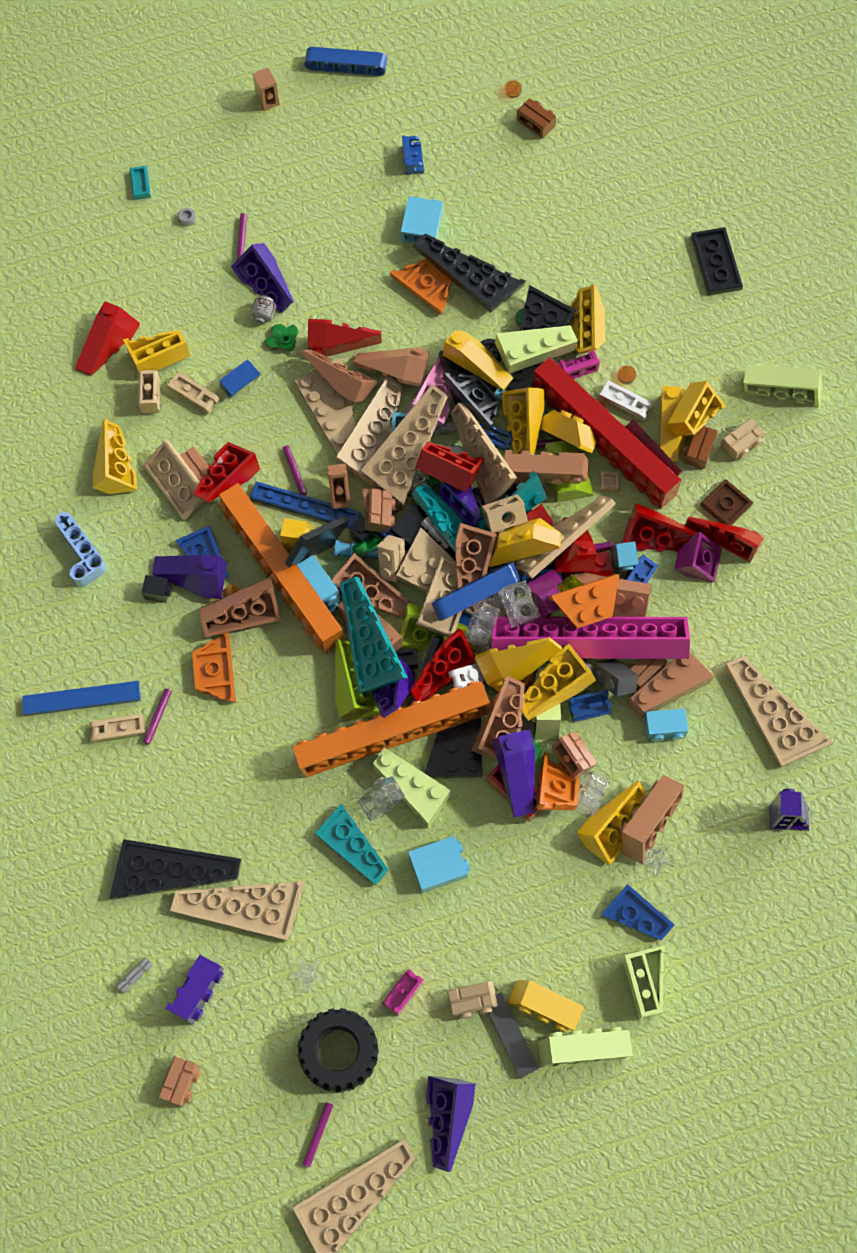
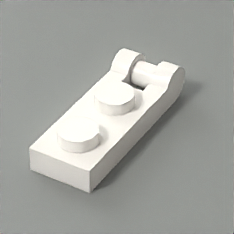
[599,380,653,421]
[448,663,486,689]

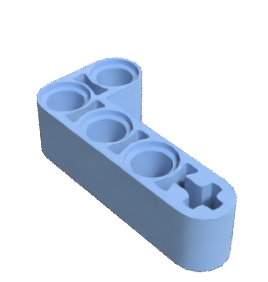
[55,512,106,587]

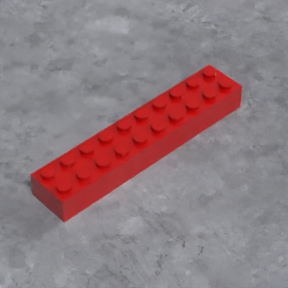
[532,357,681,509]

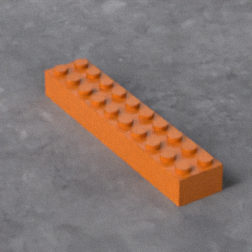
[219,483,344,654]
[293,681,491,778]

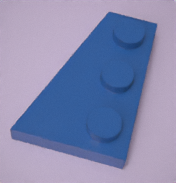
[175,526,230,579]
[601,884,675,941]

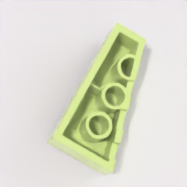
[495,325,578,374]
[532,658,561,740]
[373,748,450,828]
[537,1027,633,1068]

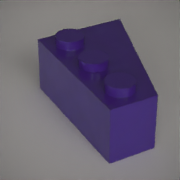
[769,788,809,831]
[165,955,224,1024]

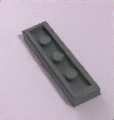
[489,992,539,1078]

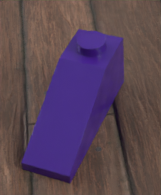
[438,482,481,528]

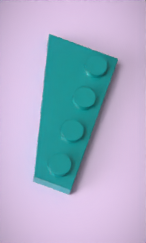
[477,471,547,533]
[412,483,467,553]
[315,803,389,886]

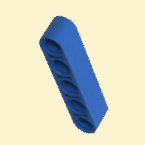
[304,47,387,76]
[431,562,521,621]

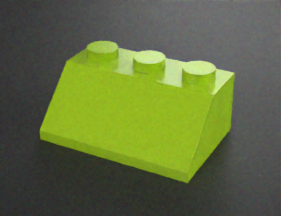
[545,440,593,502]

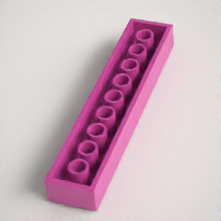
[492,616,690,660]

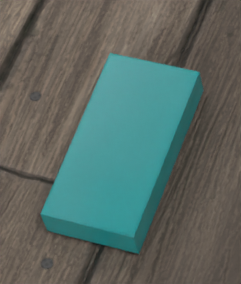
[130,165,151,200]

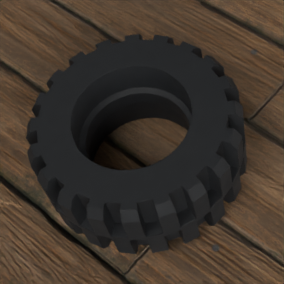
[297,1008,379,1093]

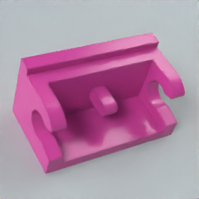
[558,351,600,379]
[382,969,424,1016]

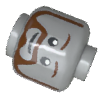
[250,295,276,324]

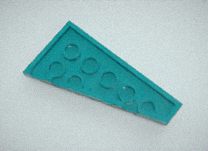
[340,577,408,694]

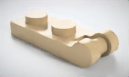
[168,372,220,414]
[89,714,146,743]

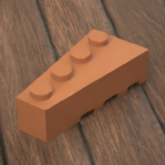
[505,450,588,486]
[571,572,652,617]
[200,576,281,637]
[628,651,714,718]
[620,775,684,865]

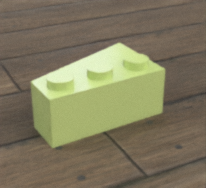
[622,945,665,1020]

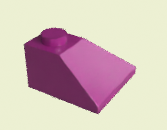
[674,532,722,583]
[523,569,568,619]

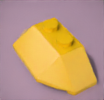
[568,285,605,354]
[540,410,596,453]
[489,518,561,567]

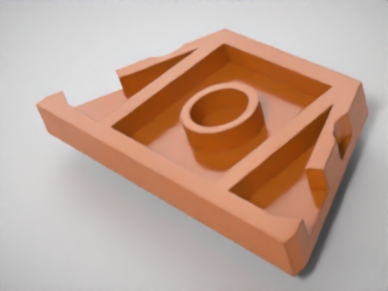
[390,259,452,315]
[549,574,619,628]
[192,632,236,703]
[536,752,579,811]

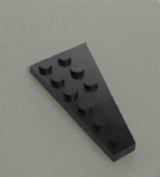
[412,233,526,313]
[508,285,576,391]
[425,663,483,778]
[109,839,242,900]

